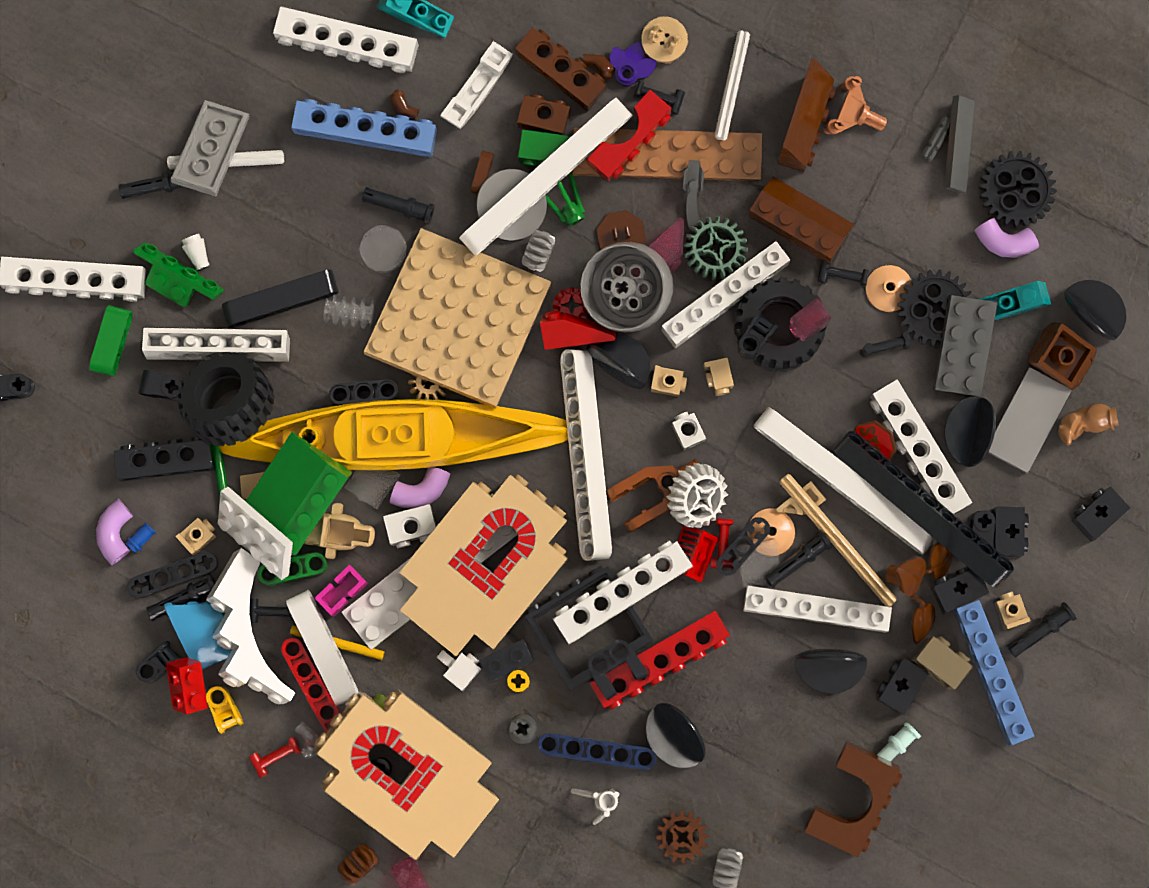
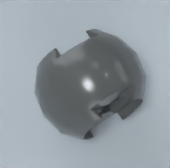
[507,714,538,744]

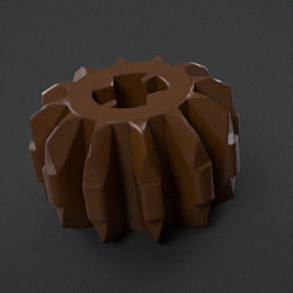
[337,844,379,885]

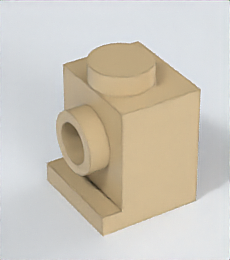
[703,358,734,396]
[651,365,687,397]
[176,518,216,555]
[994,591,1030,630]

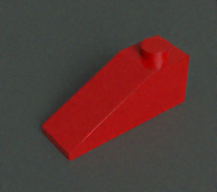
[540,311,617,350]

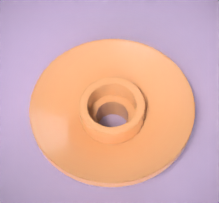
[866,265,912,312]
[747,508,795,556]

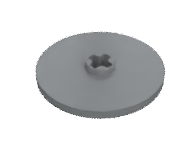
[476,169,547,240]

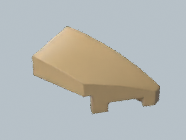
[776,481,827,515]

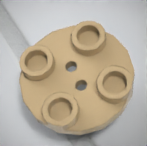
[641,17,688,64]

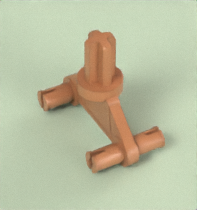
[824,76,887,134]

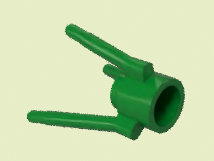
[545,173,585,226]

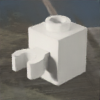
[437,650,481,691]

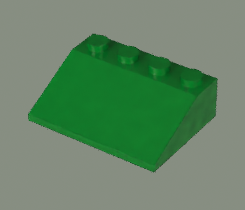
[245,432,352,556]

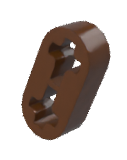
[471,150,494,195]

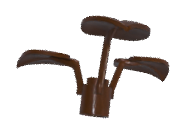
[885,542,953,644]

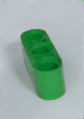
[89,305,133,377]
[257,553,328,586]

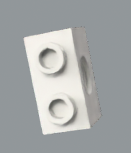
[383,504,437,549]

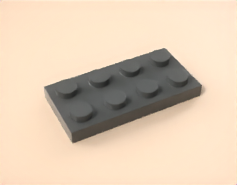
[933,295,997,397]

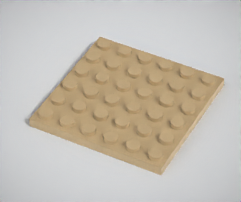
[364,228,551,409]

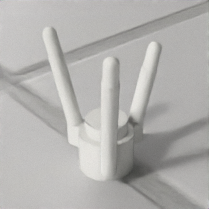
[571,789,619,825]

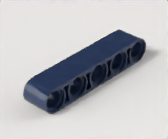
[538,733,656,770]

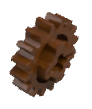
[656,810,709,864]

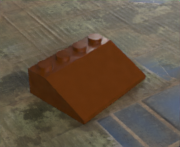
[777,58,836,172]

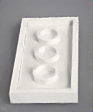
[218,487,293,580]

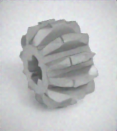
[522,230,555,272]
[712,848,743,888]

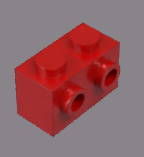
[166,657,208,715]

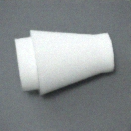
[182,234,210,271]

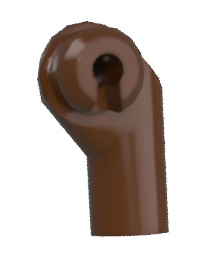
[583,54,614,79]
[390,89,419,121]

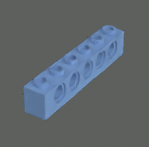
[291,99,437,158]
[953,600,1034,745]

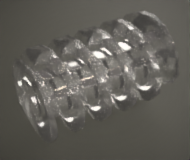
[323,294,375,329]

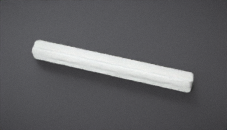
[715,31,750,141]
[167,150,284,170]

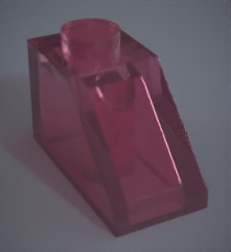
[648,217,684,272]
[789,298,831,341]
[391,856,430,888]

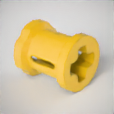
[507,670,530,692]

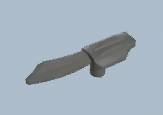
[683,160,704,230]

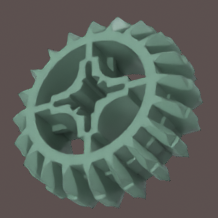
[684,216,748,280]

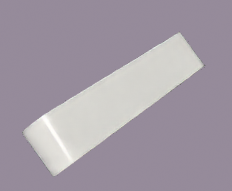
[286,590,359,706]

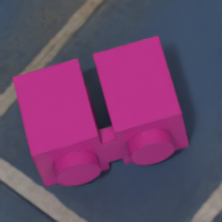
[315,564,369,617]

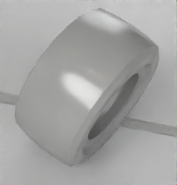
[580,242,673,332]

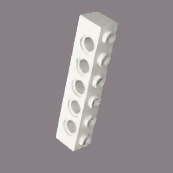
[273,6,418,73]
[661,241,790,349]
[0,257,147,302]
[142,328,290,362]
[870,380,972,514]
[553,541,692,645]
[743,586,892,633]

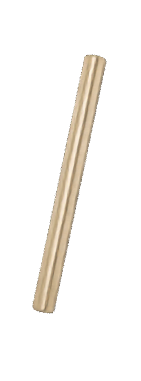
[780,474,897,607]

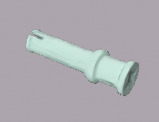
[862,721,921,785]

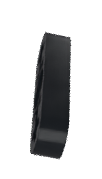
[716,517,770,576]

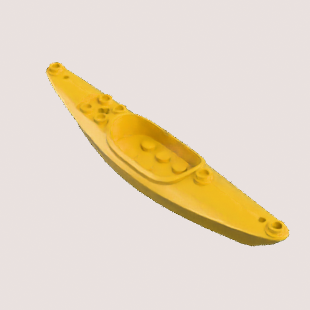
[219,399,568,470]

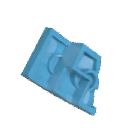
[164,601,232,669]

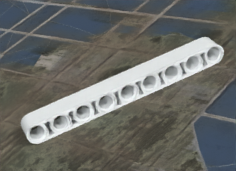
[459,98,632,256]
[560,350,612,561]
[753,407,935,555]

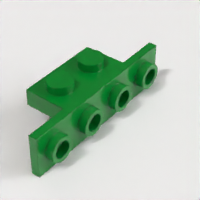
[133,242,224,308]

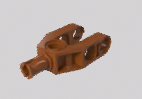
[606,458,698,533]

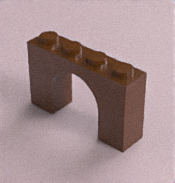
[805,741,902,857]

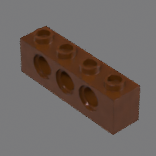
[515,27,606,112]

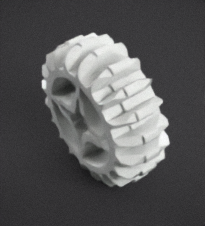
[666,463,728,528]

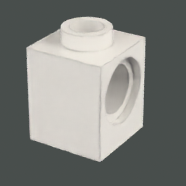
[672,412,706,451]

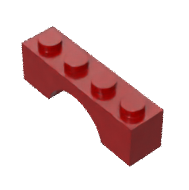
[587,90,672,183]

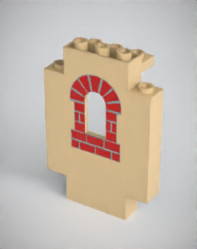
[399,474,567,656]
[314,689,499,860]

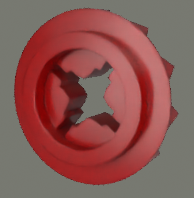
[553,287,589,319]

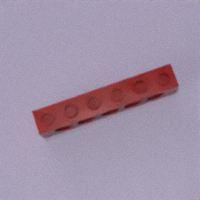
[590,610,730,710]

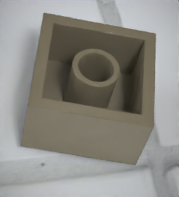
[910,636,973,691]

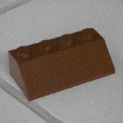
[749,176,854,264]

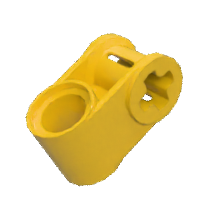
[206,686,244,734]

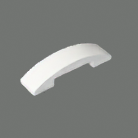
[441,41,513,129]

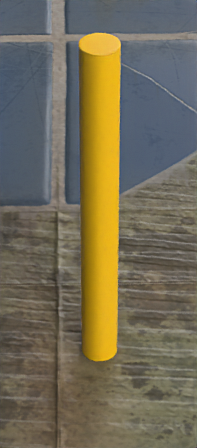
[290,625,385,661]

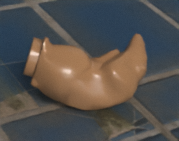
[1058,403,1119,445]

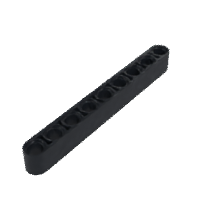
[834,431,1014,588]

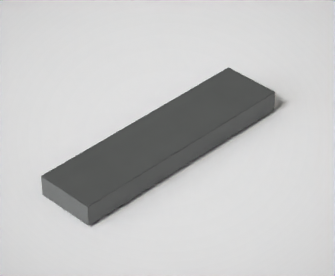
[944,95,975,193]

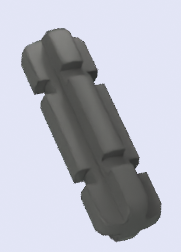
[922,117,951,161]

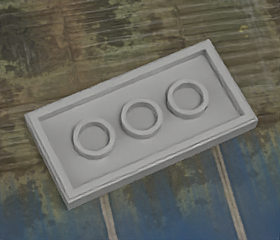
[171,100,249,196]
[988,367,1072,474]

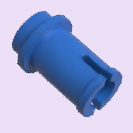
[125,522,156,553]

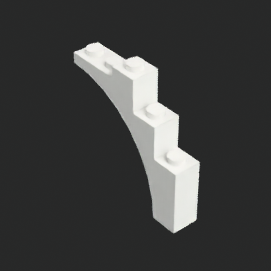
[206,548,295,704]

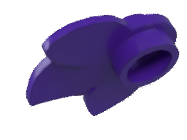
[610,42,657,86]

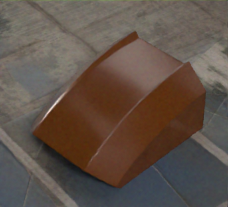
[1028,322,1097,390]

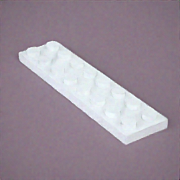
[342,493,518,650]

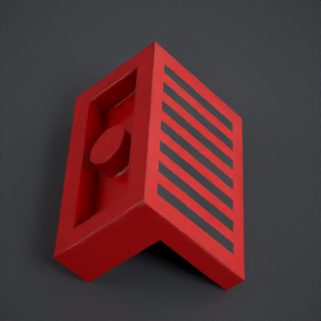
[667,525,718,583]

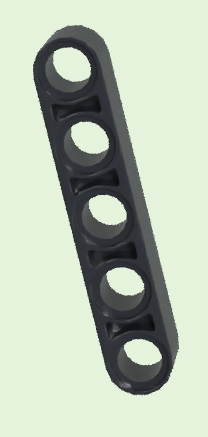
[221,269,339,328]

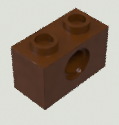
[517,94,570,135]

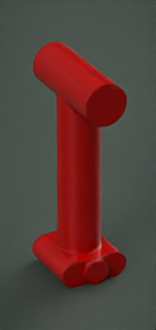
[710,519,734,569]
[249,736,302,778]

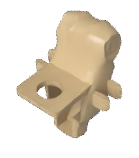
[305,503,375,559]

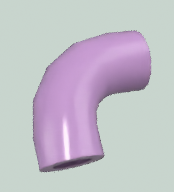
[974,218,1039,258]
[390,467,451,509]
[96,499,133,565]

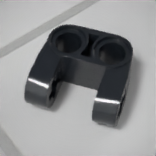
[588,640,648,701]

